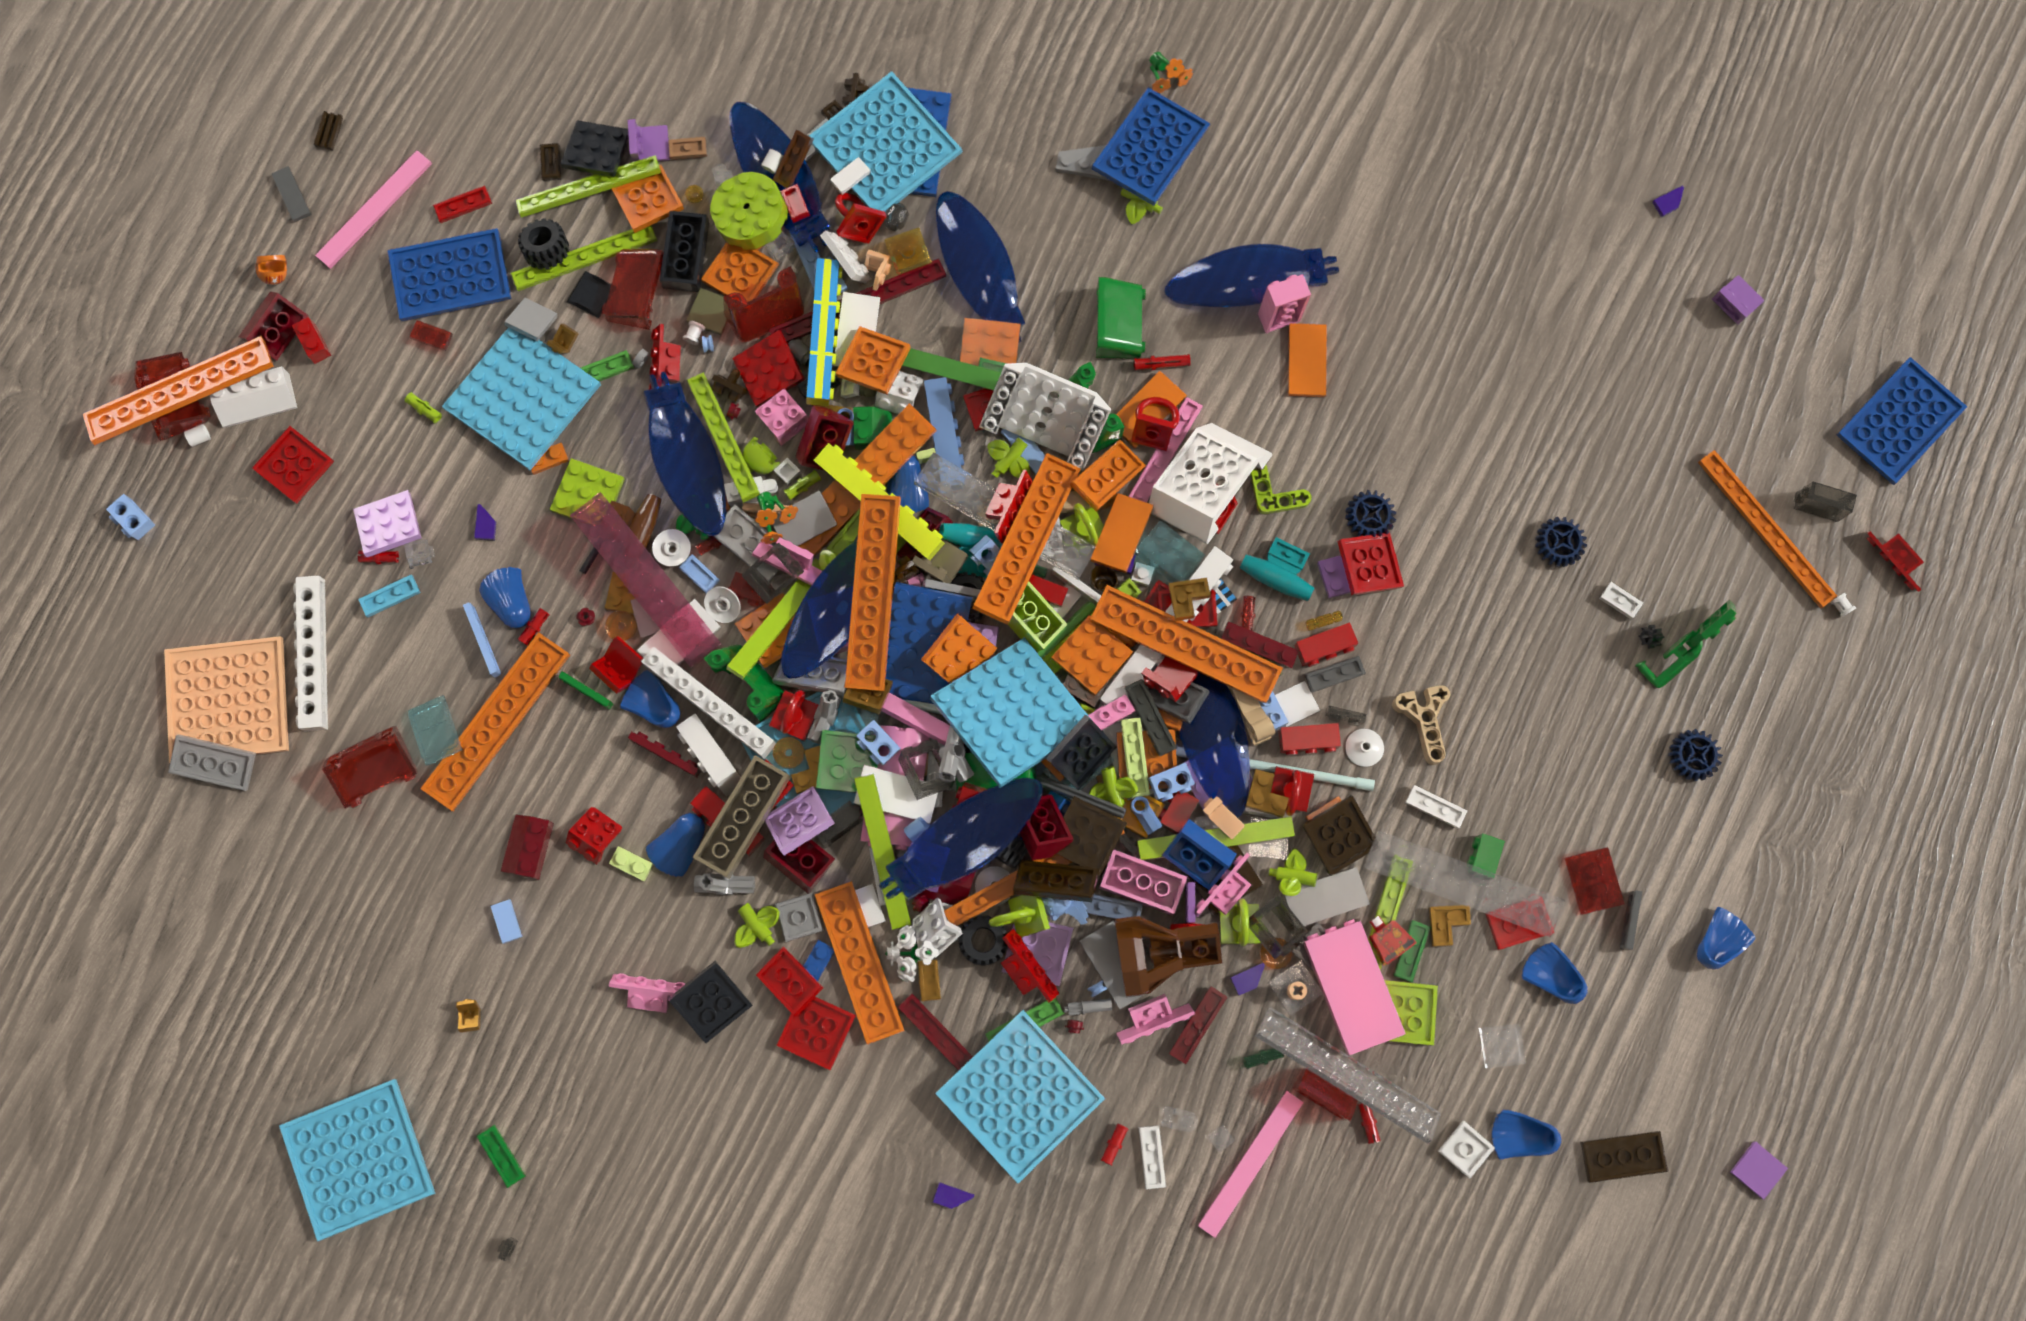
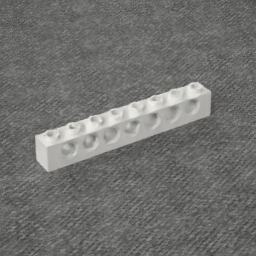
[293,576,328,732]
[641,647,776,759]

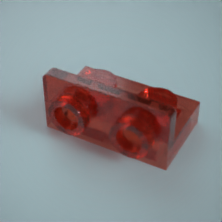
[727,572,772,607]

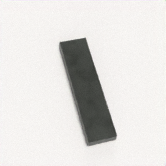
[1124,679,1177,757]

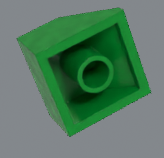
[853,407,892,450]

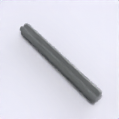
[1035,774,1126,818]

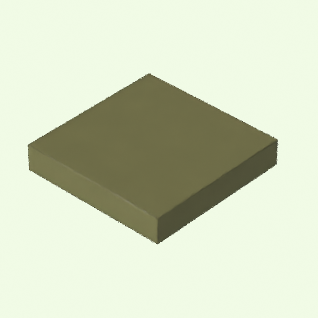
[686,288,736,336]

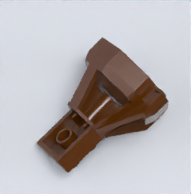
[1115,916,1223,998]

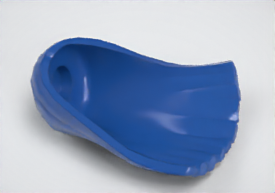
[886,455,929,513]
[479,567,531,628]
[620,670,680,728]
[646,813,705,877]
[1697,907,1756,970]
[1522,942,1588,1004]
[1492,1110,1562,1160]

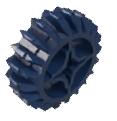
[1345,490,1396,538]
[1535,517,1587,567]
[1668,729,1723,781]

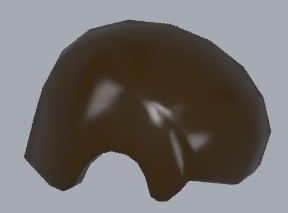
[1089,565,1118,595]

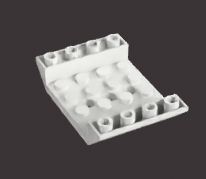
[979,363,1111,471]
[1149,423,1272,544]

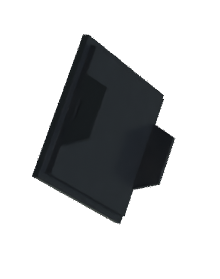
[567,271,618,318]

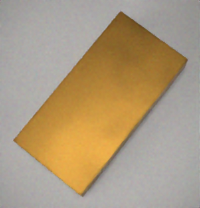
[918,960,941,1001]

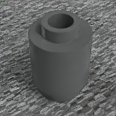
[788,339,810,366]

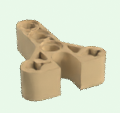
[1227,686,1275,747]
[1392,686,1450,765]

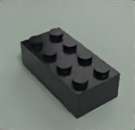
[660,211,710,292]

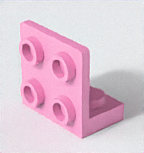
[755,389,808,446]

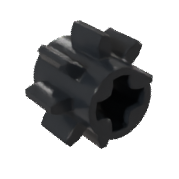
[1638,625,1665,649]

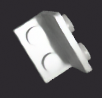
[912,898,962,958]

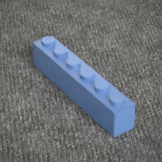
[924,377,967,493]

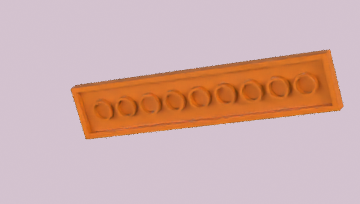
[83,336,274,445]
[798,403,937,558]
[972,453,1081,625]
[845,494,901,691]
[1090,585,1283,704]
[421,632,570,812]

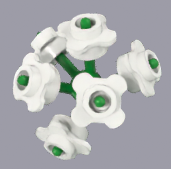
[885,925,939,982]

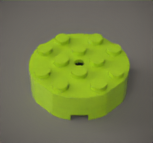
[710,172,788,250]

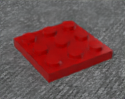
[732,330,805,408]
[252,426,335,504]
[1337,532,1404,596]
[776,997,856,1071]

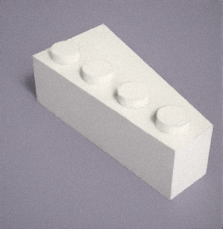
[676,714,741,797]

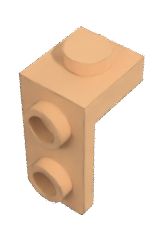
[865,250,891,290]
[1203,796,1245,839]

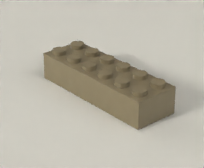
[693,755,791,879]

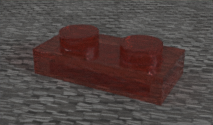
[409,320,453,351]

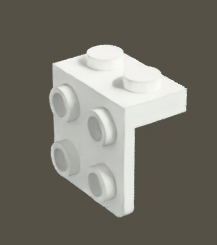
[875,371,923,414]

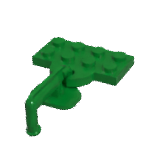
[1635,599,1737,688]

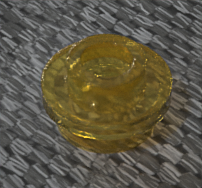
[685,185,704,203]

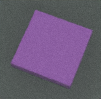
[1185,882,1195,924]
[1730,1141,1788,1200]

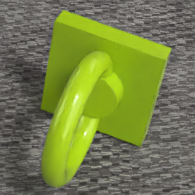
[1060,503,1104,556]
[989,895,1050,938]
[1219,899,1260,946]

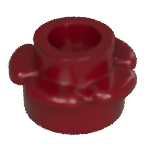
[726,402,741,421]
[576,608,595,626]
[912,895,930,913]
[1065,1019,1084,1033]

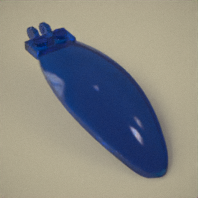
[729,101,831,252]
[936,191,1026,342]
[1165,244,1339,307]
[643,372,726,536]
[781,535,858,679]
[1179,672,1250,818]
[879,778,1043,901]

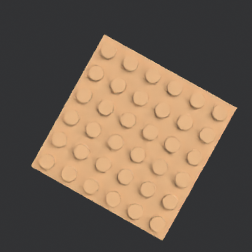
[164,636,289,763]

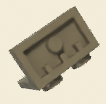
[912,539,968,584]

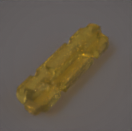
[1306,611,1343,631]

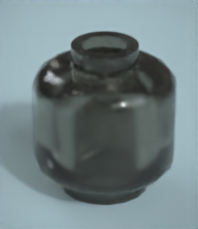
[883,203,909,231]

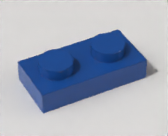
[804,940,834,981]

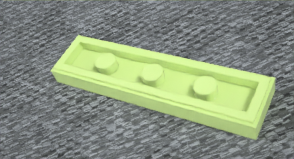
[1120,718,1150,797]

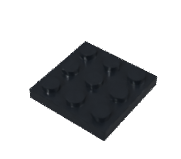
[560,120,629,177]
[1046,714,1117,790]
[668,960,753,1044]

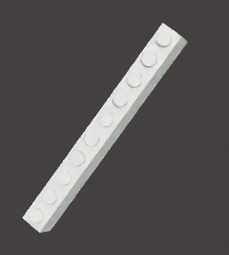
[1099,546,1233,706]

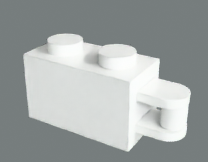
[724,476,778,508]

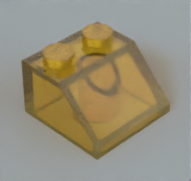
[884,227,932,275]

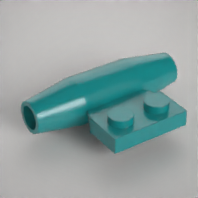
[939,523,1003,578]
[1239,537,1315,601]

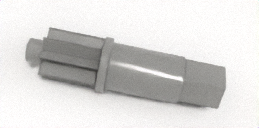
[1064,998,1112,1015]

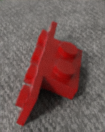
[649,323,681,400]
[985,470,1033,544]
[1866,531,1924,592]
[1001,929,1060,1003]

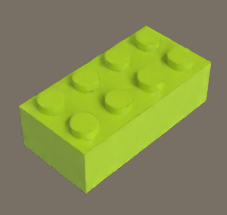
[1008,581,1067,652]

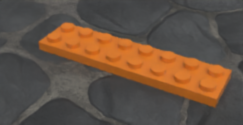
[815,881,905,1045]

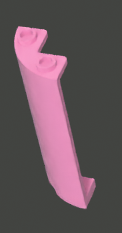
[861,726,929,851]

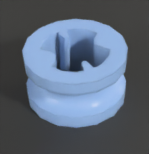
[702,335,714,353]
[1088,980,1107,997]

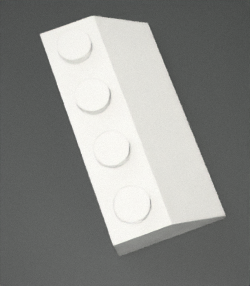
[210,367,297,428]

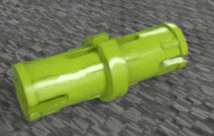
[404,392,442,424]
[783,469,821,501]

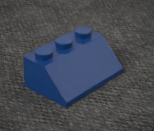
[1162,819,1237,891]

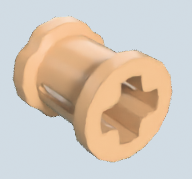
[1287,982,1307,1000]

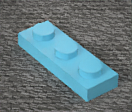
[358,575,421,617]

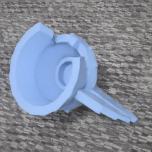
[1042,897,1089,925]

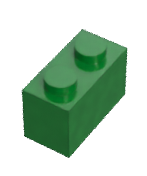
[1466,833,1505,880]

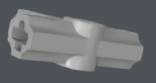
[807,690,843,744]
[938,725,974,782]
[694,873,755,895]

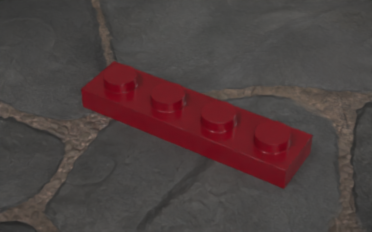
[1221,621,1299,668]
[628,731,701,778]
[1168,986,1227,1065]

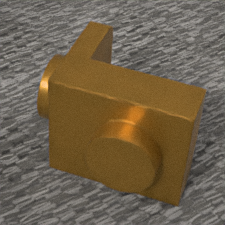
[546,324,579,354]
[456,999,481,1033]

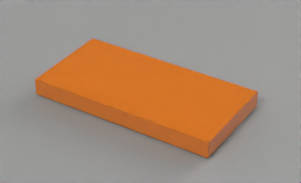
[1288,323,1327,397]
[1116,371,1187,449]
[1070,439,1146,511]
[1090,493,1153,573]

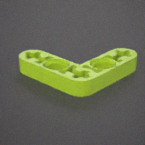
[1250,465,1312,514]

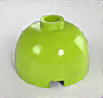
[743,437,780,475]

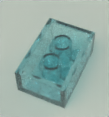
[1135,520,1205,583]

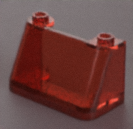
[602,249,664,330]
[723,266,804,342]
[134,352,211,441]
[322,726,418,809]

